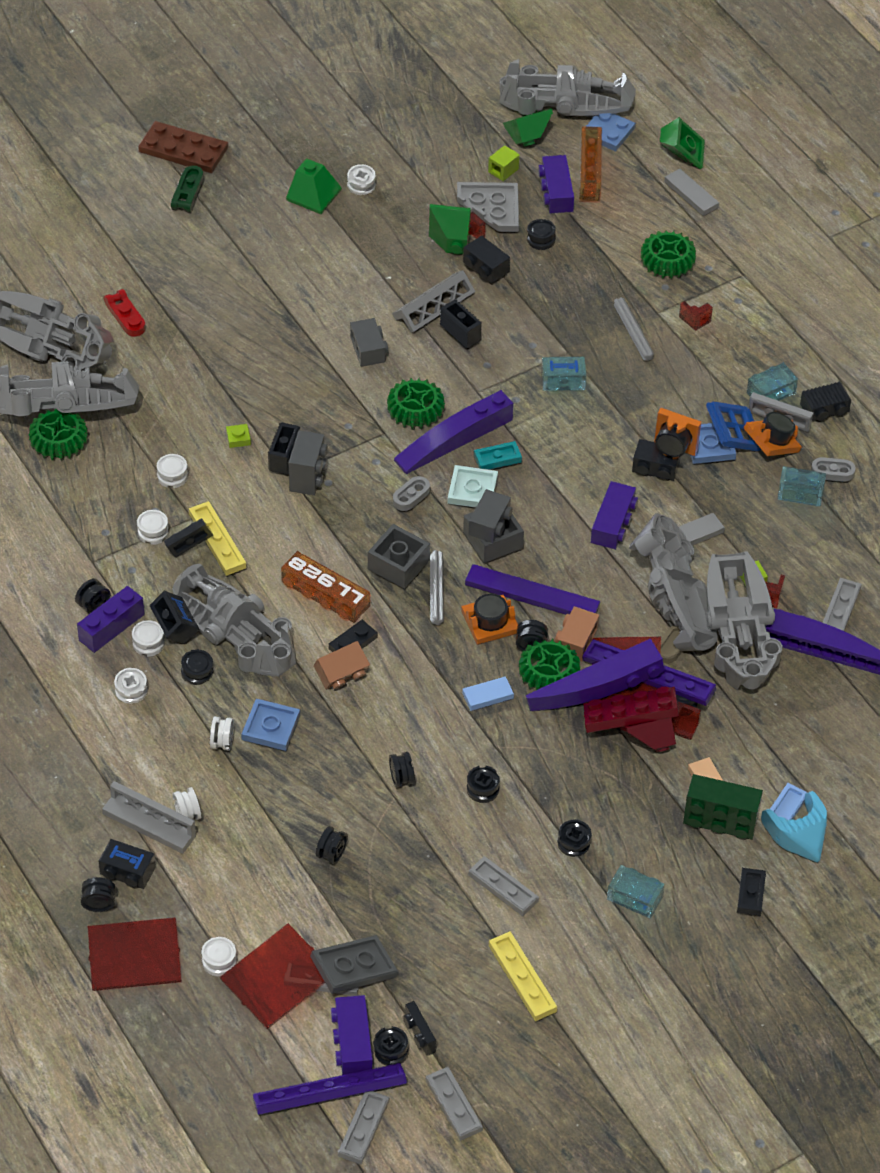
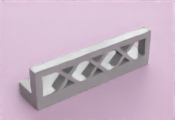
[392,270,475,333]
[102,781,196,854]

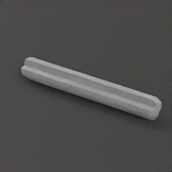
[614,297,654,361]
[430,550,444,626]

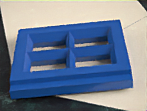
[706,401,761,451]

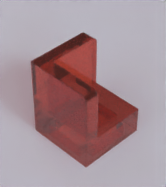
[679,301,713,331]
[765,574,785,608]
[671,701,701,740]

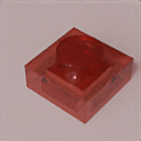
[470,212,486,239]

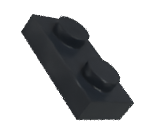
[164,518,213,558]
[328,619,378,652]
[737,867,766,916]
[403,1001,436,1056]

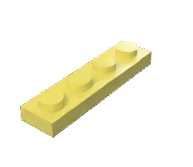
[189,501,246,576]
[488,931,557,1021]

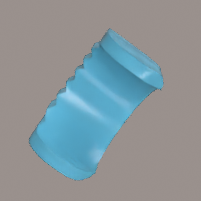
[761,791,827,863]

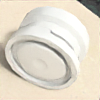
[347,164,376,195]
[156,454,188,488]
[137,510,169,545]
[132,620,165,657]
[114,668,148,704]
[210,716,234,751]
[172,787,201,820]
[201,937,237,977]

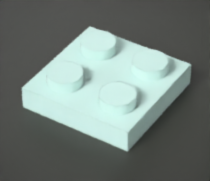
[448,465,498,507]

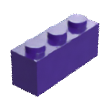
[538,155,574,213]
[590,481,638,550]
[77,586,145,653]
[331,995,372,1075]

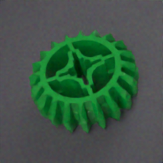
[641,230,696,279]
[387,377,445,429]
[29,408,88,460]
[519,638,581,690]

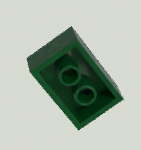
[683,774,763,840]

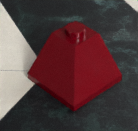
[617,718,676,752]

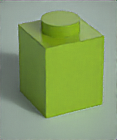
[488,145,520,181]

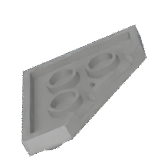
[457,182,519,232]

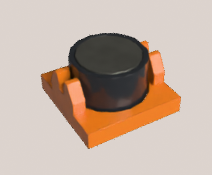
[654,408,701,459]
[743,412,802,456]
[461,593,518,645]

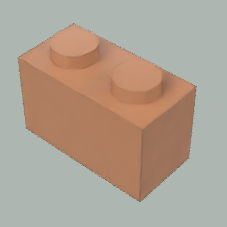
[555,606,599,662]
[313,641,370,689]

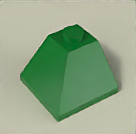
[503,109,553,146]
[660,117,705,169]
[286,158,342,214]
[429,204,471,255]

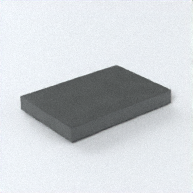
[310,935,398,994]

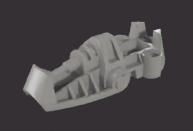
[500,59,636,116]
[0,291,114,371]
[0,361,139,416]
[629,513,717,651]
[706,551,782,690]
[172,564,296,677]

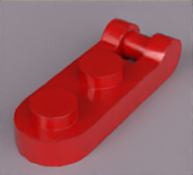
[103,289,145,337]

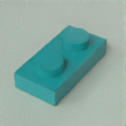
[474,441,522,470]

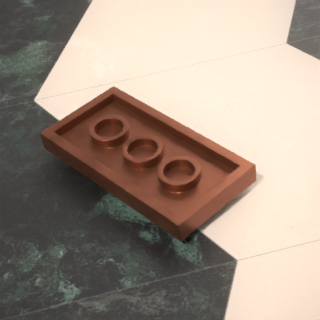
[138,121,228,174]

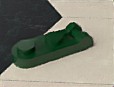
[171,166,203,212]

